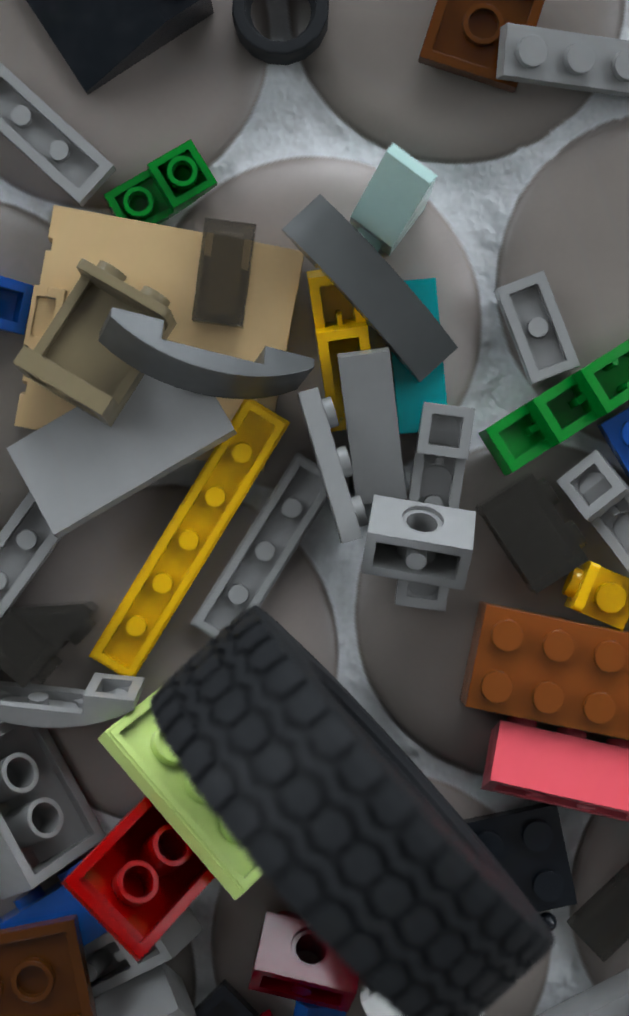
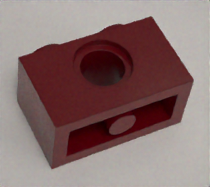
[248,911,359,1013]

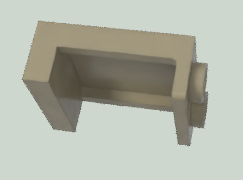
[13,258,177,427]

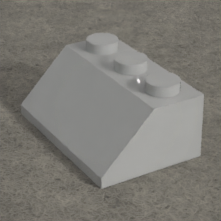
[0,722,106,900]

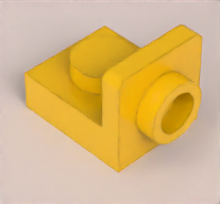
[562,560,629,630]

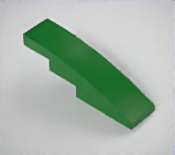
[478,339,629,476]

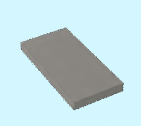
[6,344,237,539]

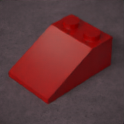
[61,796,215,962]

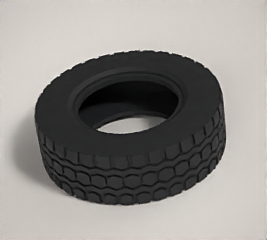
[150,605,556,1016]

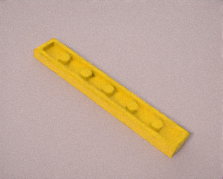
[89,399,291,676]

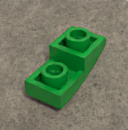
[104,139,217,224]

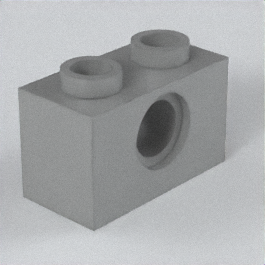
[361,494,476,590]

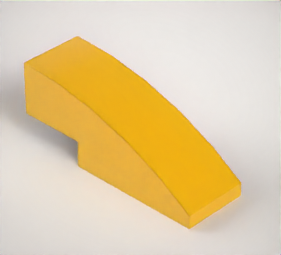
[306,269,371,432]

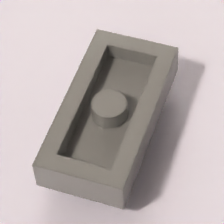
[494,270,580,385]

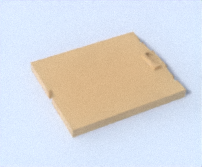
[14,205,304,472]

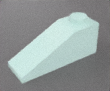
[350,143,437,256]

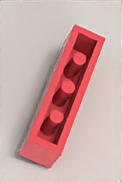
[481,716,629,822]

